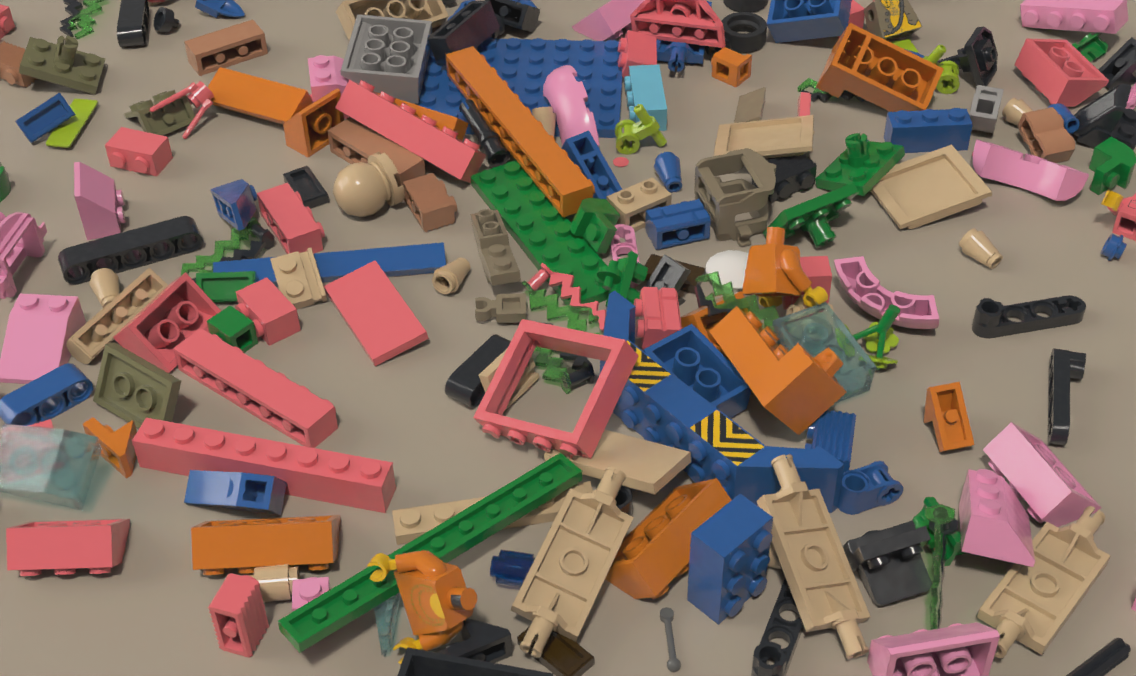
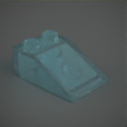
[772,302,876,404]
[0,424,102,510]

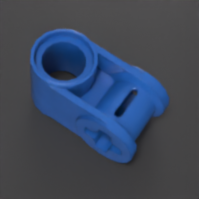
[838,461,903,515]

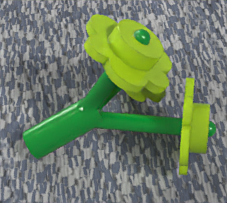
[837,304,900,370]

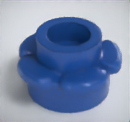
[1101,233,1127,261]

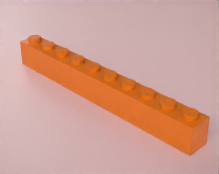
[446,46,595,217]

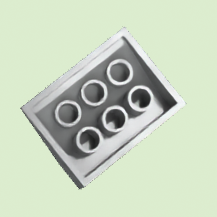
[340,14,432,104]

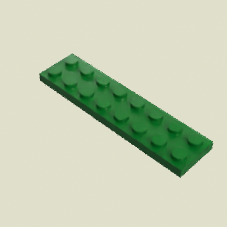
[471,160,610,313]

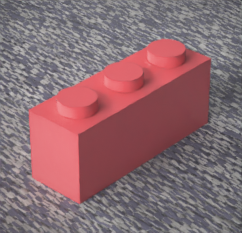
[257,182,325,254]

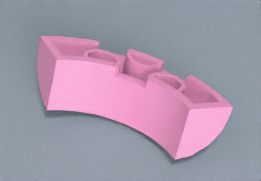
[543,65,600,146]
[973,139,1089,201]
[834,256,939,329]

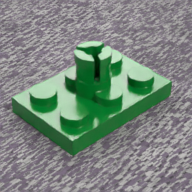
[815,133,905,196]
[763,182,859,248]

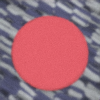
[613,157,629,167]

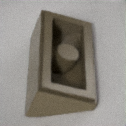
[734,87,766,123]

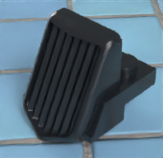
[1072,83,1136,150]
[843,520,932,606]

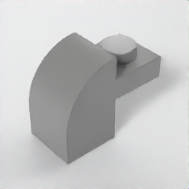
[969,85,1004,133]

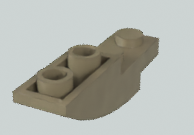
[470,209,521,286]

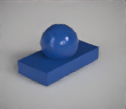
[15,93,76,143]

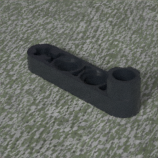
[972,295,1086,339]
[1048,348,1086,446]
[751,578,804,676]

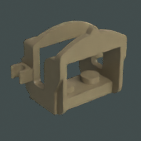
[694,148,776,247]

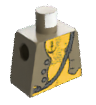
[864,0,922,42]

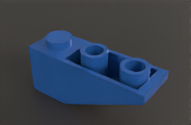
[184,470,287,515]

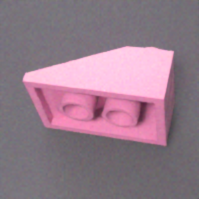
[308,55,349,103]
[0,293,86,384]

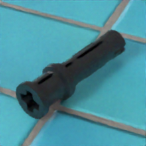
[459,99,510,168]

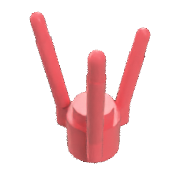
[149,81,214,139]

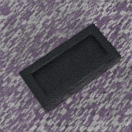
[283,166,330,209]

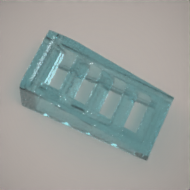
[374,592,401,657]

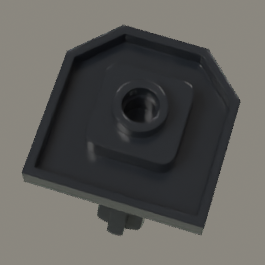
[937,26,998,88]

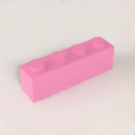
[1020,0,1128,34]

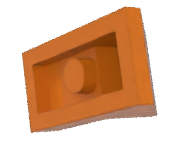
[924,381,975,452]
[83,417,137,479]

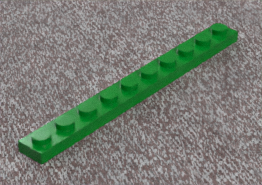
[278,453,583,653]

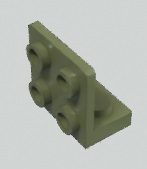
[124,90,195,136]

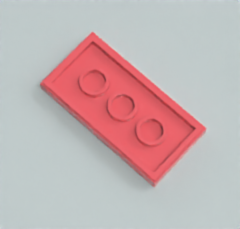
[324,260,429,366]

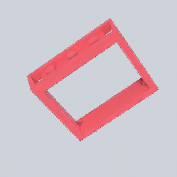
[473,319,639,459]

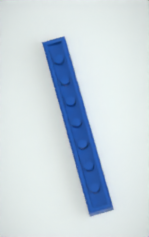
[213,242,446,287]

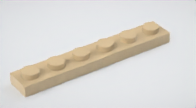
[392,481,593,545]

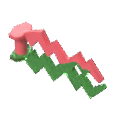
[522,263,606,335]

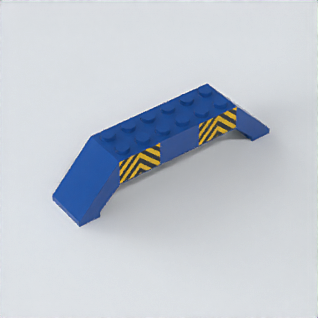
[600,291,844,513]

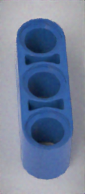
[0,363,93,430]

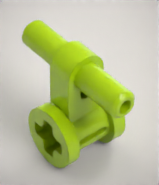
[923,45,960,94]
[615,104,667,155]

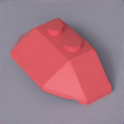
[630,0,726,48]

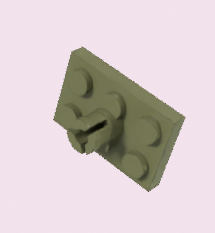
[18,35,105,95]
[93,343,181,428]

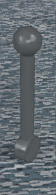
[660,607,681,672]

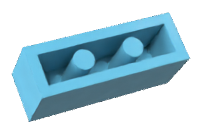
[624,64,667,131]

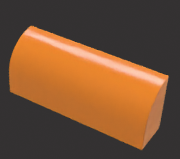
[208,67,313,124]

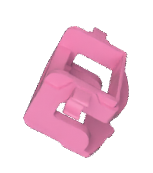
[0,212,47,299]

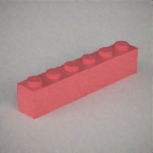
[335,80,486,183]
[173,328,338,448]

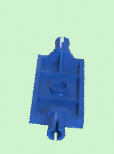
[656,1,712,72]

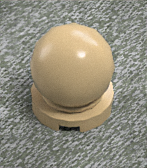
[333,152,405,217]

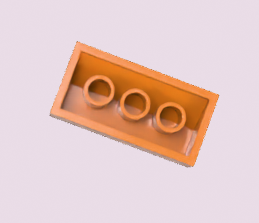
[605,478,731,599]
[191,515,340,575]

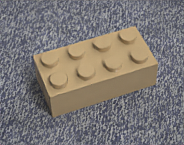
[336,0,449,41]

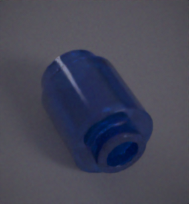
[490,549,535,588]

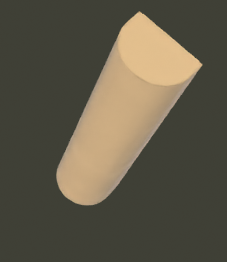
[66,268,168,364]

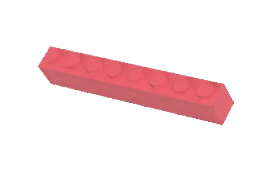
[132,418,396,513]

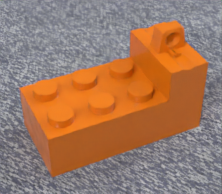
[816,23,944,112]
[709,306,847,435]

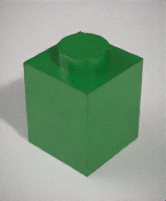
[207,306,258,353]

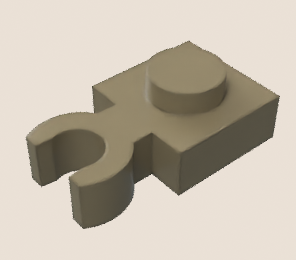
[475,293,526,323]

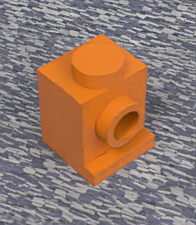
[711,47,752,87]

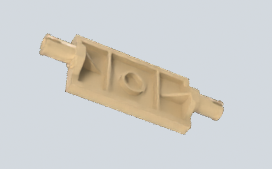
[757,454,871,659]
[510,466,634,658]
[977,506,1111,658]

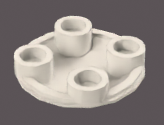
[705,250,749,295]

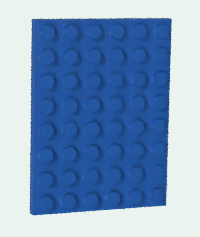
[415,37,623,138]

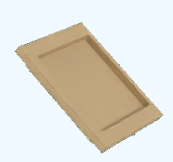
[713,115,815,159]
[870,144,992,229]

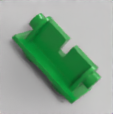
[1072,32,1108,63]

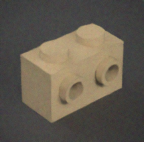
[606,177,672,232]

